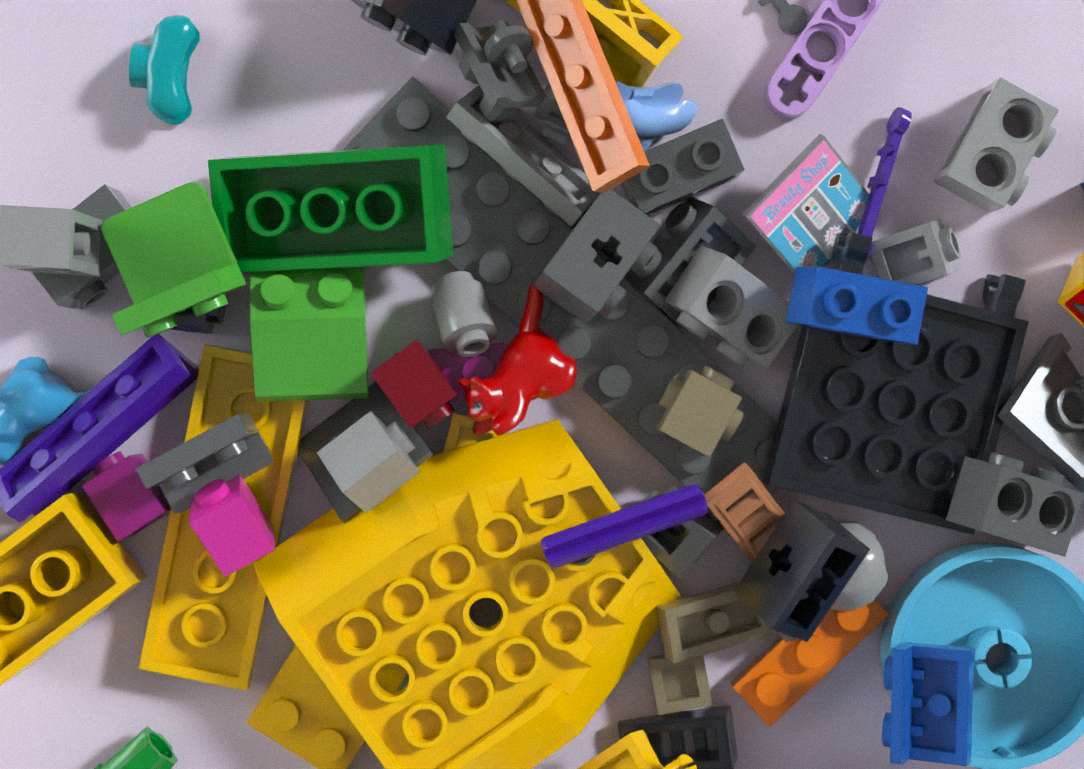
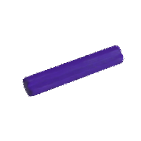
[541,484,708,568]

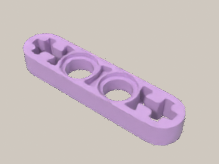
[765,0,883,119]

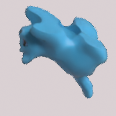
[0,357,90,466]

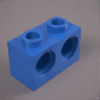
[786,266,928,345]

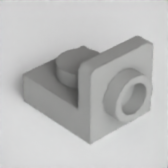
[871,219,961,285]

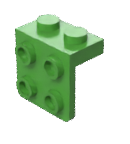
[101,182,246,338]

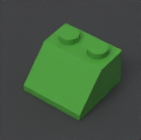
[250,268,369,402]

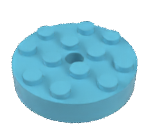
[880,543,1084,769]

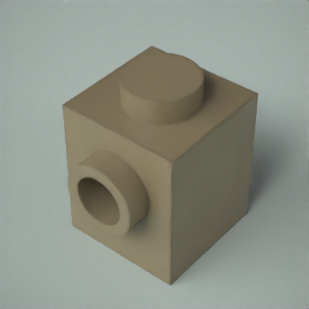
[656,366,744,457]

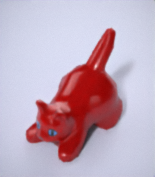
[458,282,577,436]

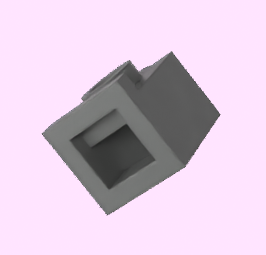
[642,486,724,579]

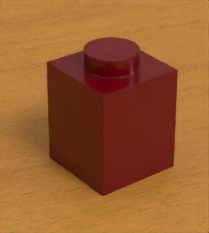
[371,339,459,430]

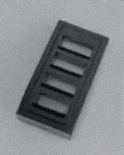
[617,706,738,769]

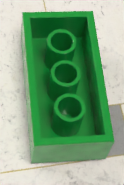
[208,144,454,272]

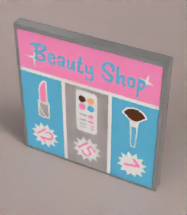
[742,134,869,275]

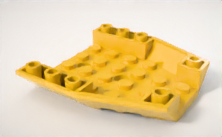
[252,419,681,769]

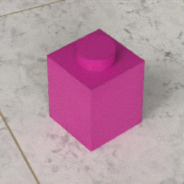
[189,474,275,577]

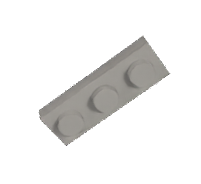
[446,85,601,227]

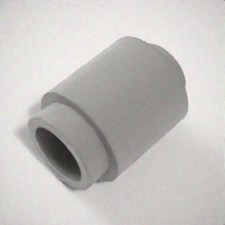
[430,271,498,357]

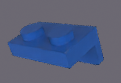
[882,642,974,766]

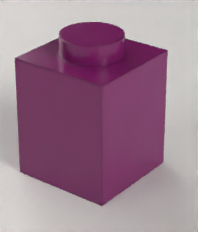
[82,451,171,542]

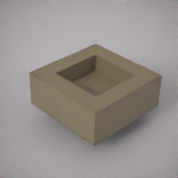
[647,654,712,715]

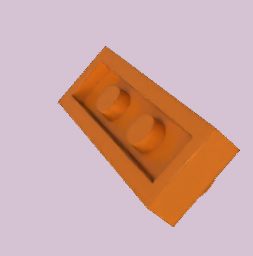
[730,599,889,727]

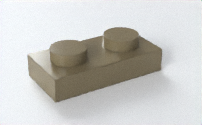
[656,582,773,664]

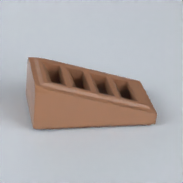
[704,462,785,563]

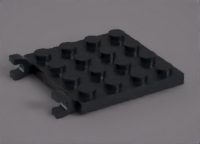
[762,232,1029,535]

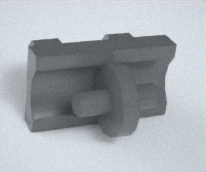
[454,20,546,122]

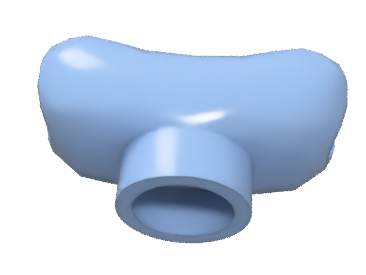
[616,82,697,151]

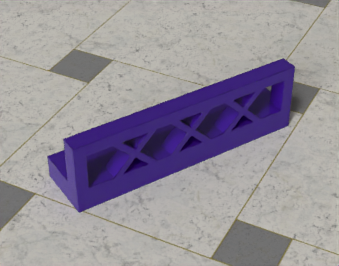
[0,333,199,523]

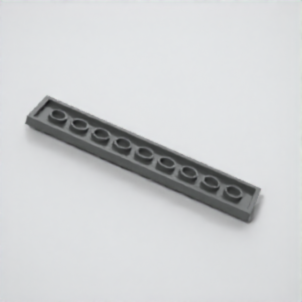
[343,76,778,511]

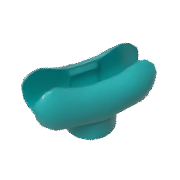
[129,15,200,124]

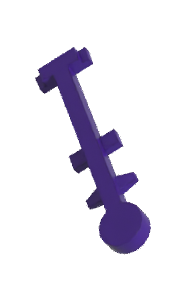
[858,107,912,255]

